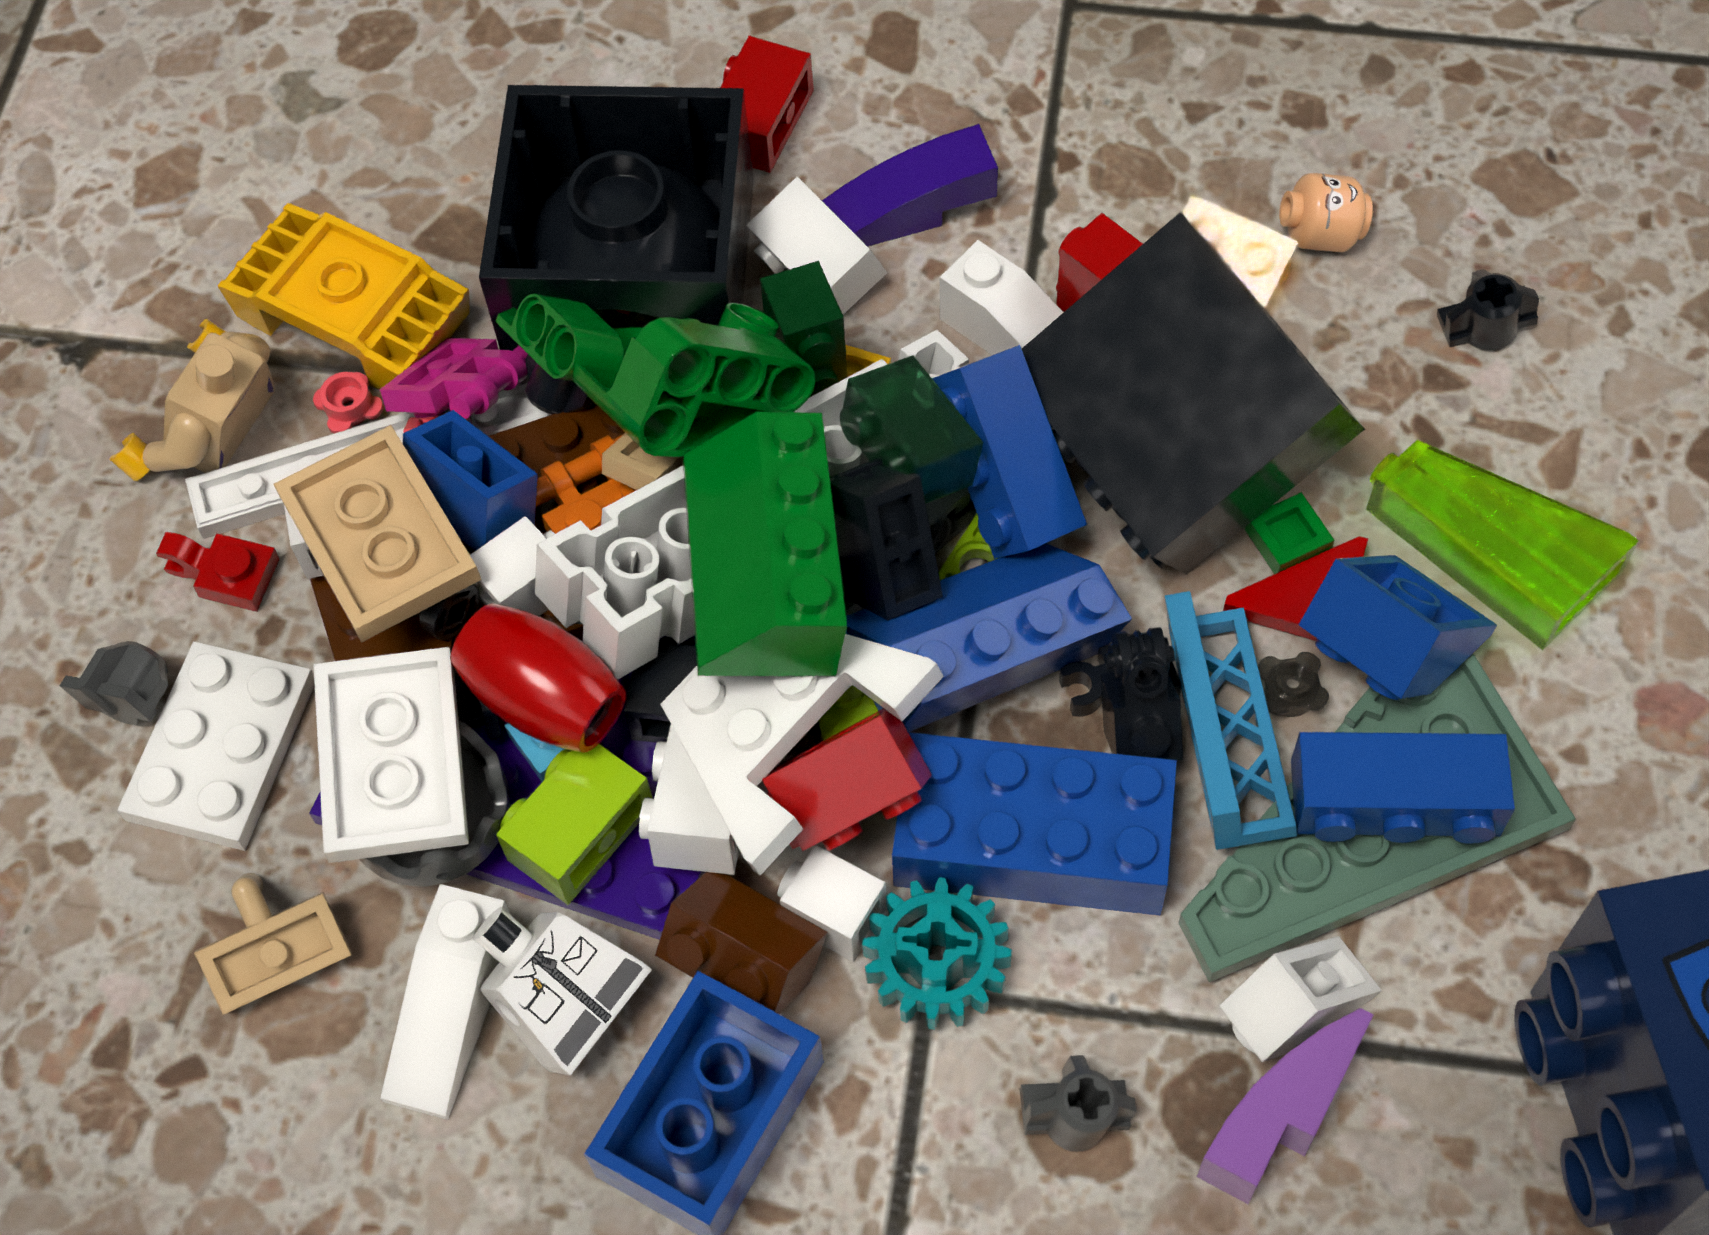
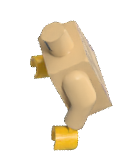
[109,319,275,481]

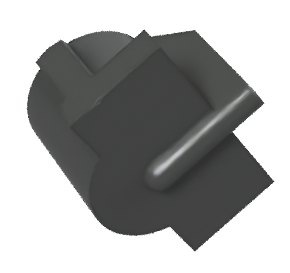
[59,641,168,725]
[1019,1055,1137,1152]

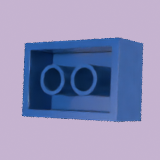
[584,971,824,1235]

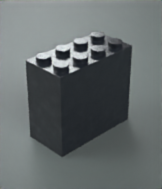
[1022,212,1365,574]

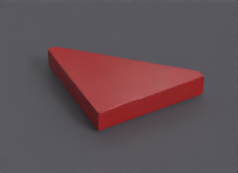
[1223,536,1368,641]

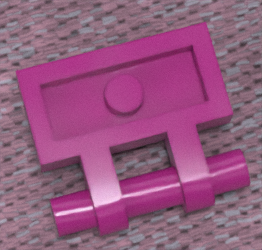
[380,338,528,419]

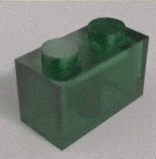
[839,355,984,504]

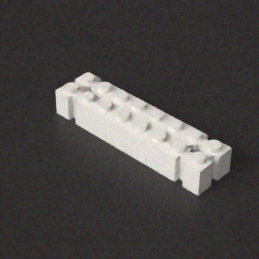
[535,330,969,679]

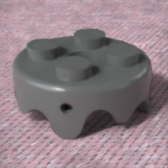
[360,721,510,887]

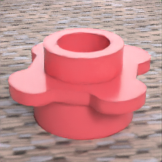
[313,372,384,433]

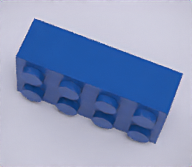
[892,732,1177,916]

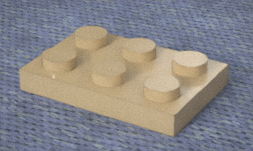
[273,425,482,642]

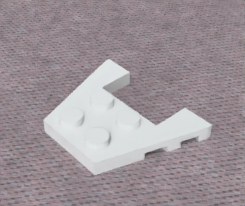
[661,634,944,875]

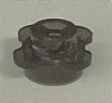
[1258,652,1329,717]

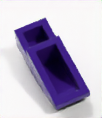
[822,124,998,247]

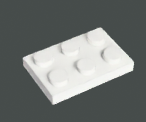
[117,641,315,851]
[313,647,469,863]

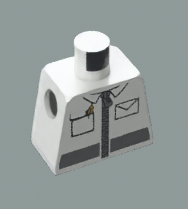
[473,907,652,1075]

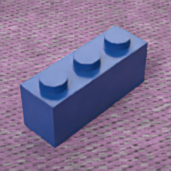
[927,345,1087,559]
[1291,732,1515,844]

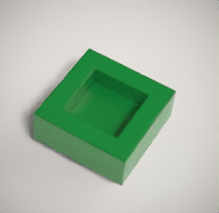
[1244,492,1335,574]

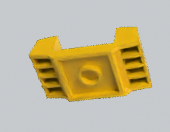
[217,203,470,390]

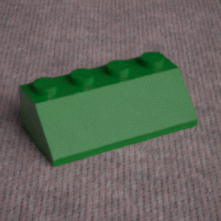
[683,412,847,676]

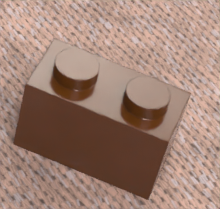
[655,872,828,1014]

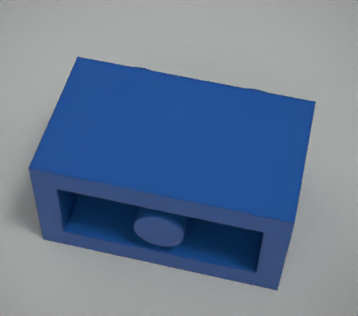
[403,410,538,551]

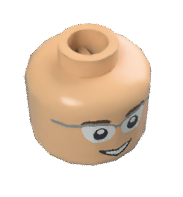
[1279,173,1373,252]

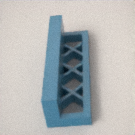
[1165,591,1297,850]

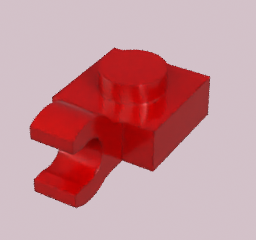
[156,532,280,612]

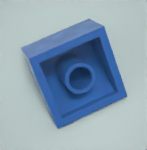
[1298,555,1497,700]

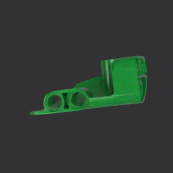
[496,293,816,457]

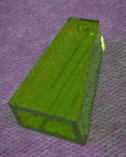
[1366,440,1639,650]

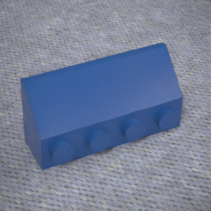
[846,543,1132,732]

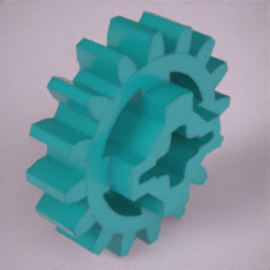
[862,877,1012,1030]

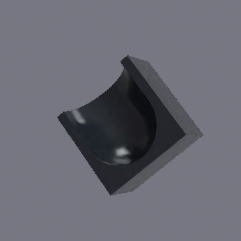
[479,85,754,351]

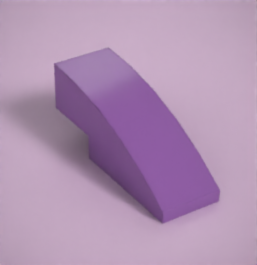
[1197,1008,1374,1204]

